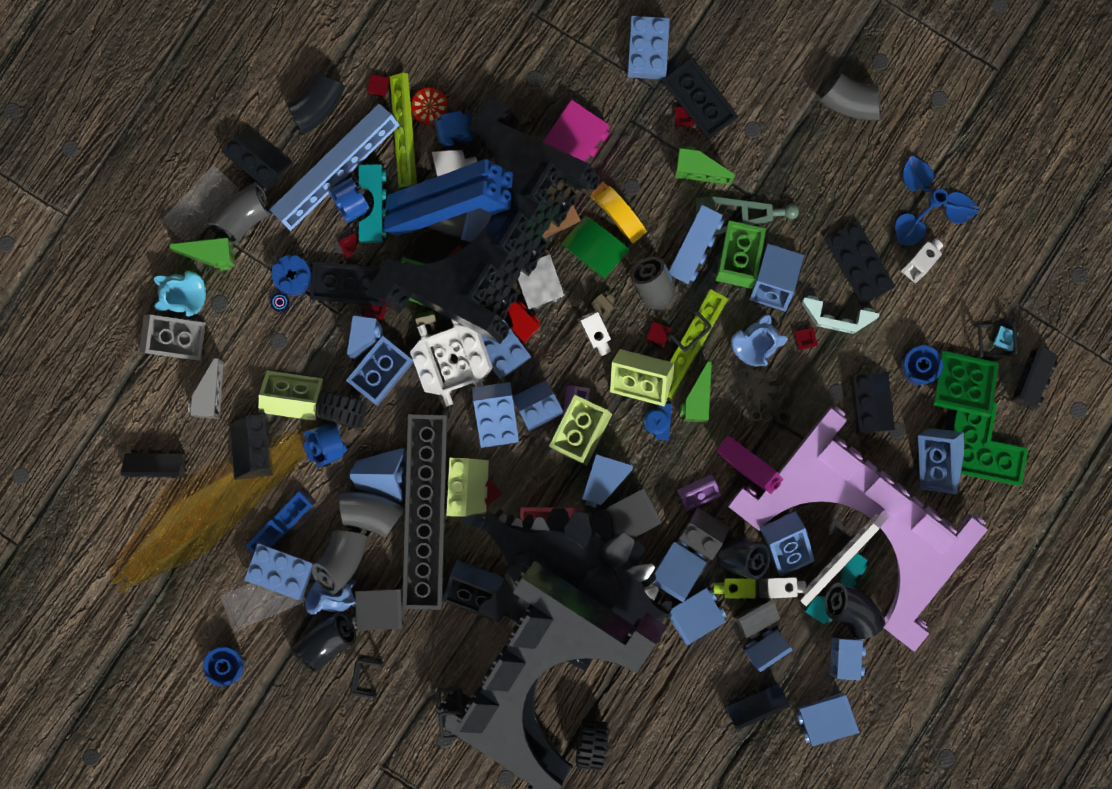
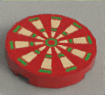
[411,87,449,125]

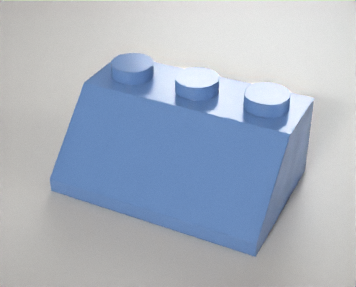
[347,316,383,360]

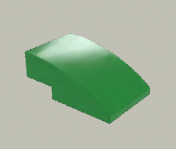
[561,215,630,280]

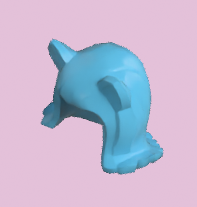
[154,271,206,317]

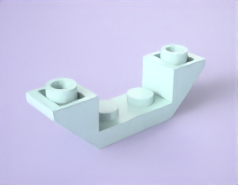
[801,296,879,334]

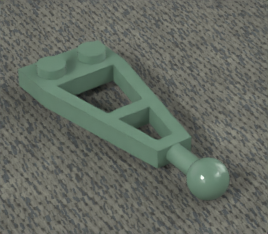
[695,197,799,236]

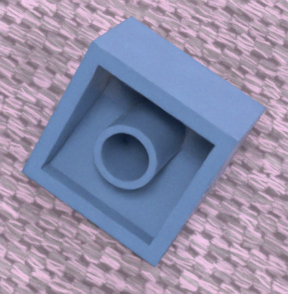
[744,629,792,672]

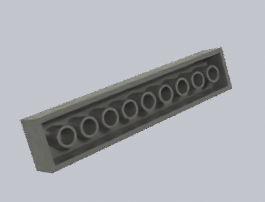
[402,414,448,610]

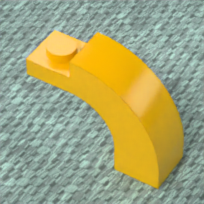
[590,182,647,244]

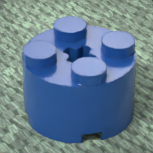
[434,111,476,148]
[328,177,370,223]
[272,255,312,296]
[901,345,943,386]
[303,423,347,467]
[203,646,245,686]

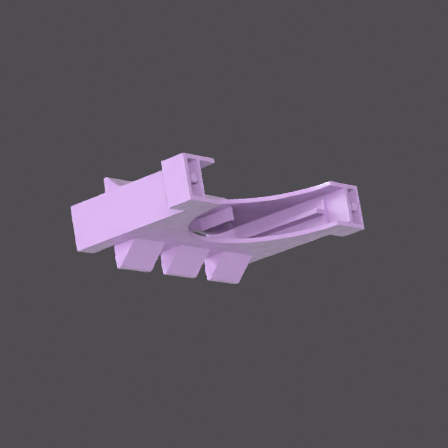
[728,406,988,652]

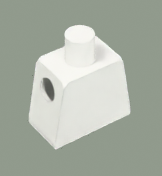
[432,150,477,177]
[901,239,943,283]
[578,311,611,356]
[758,578,806,598]

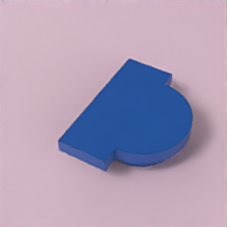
[643,404,672,441]

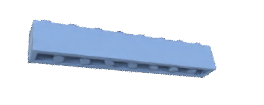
[269,104,399,231]

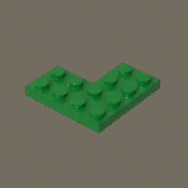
[952,402,1029,486]

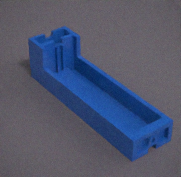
[384,159,513,237]

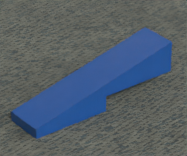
[246,490,316,554]

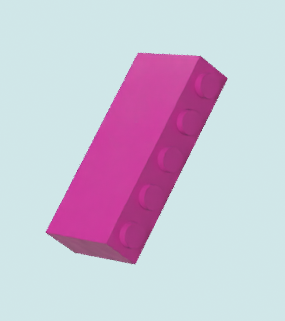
[543,100,610,188]

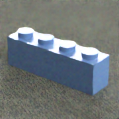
[669,205,725,284]

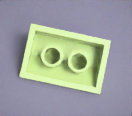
[610,349,674,406]
[259,371,323,421]
[549,395,612,466]
[446,458,489,517]

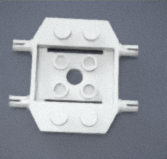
[410,319,493,406]

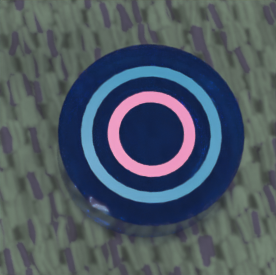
[270,293,290,312]

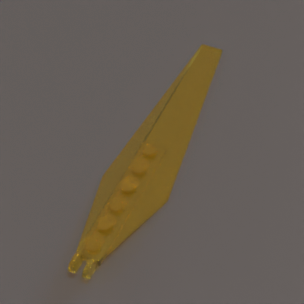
[111,429,308,594]

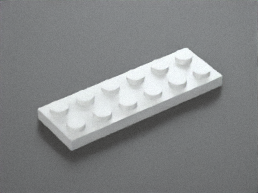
[801,511,889,606]

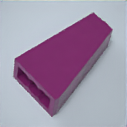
[716,435,784,494]

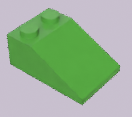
[675,146,735,185]
[716,221,766,289]
[170,238,236,271]
[680,362,712,422]

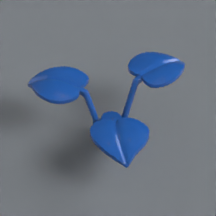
[895,156,980,245]

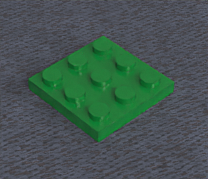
[933,351,999,417]

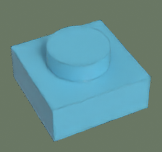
[993,326,1019,352]

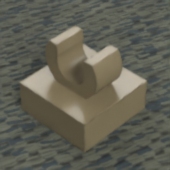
[591,294,616,319]
[415,310,436,330]

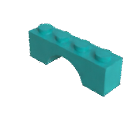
[359,165,387,243]
[804,553,868,625]

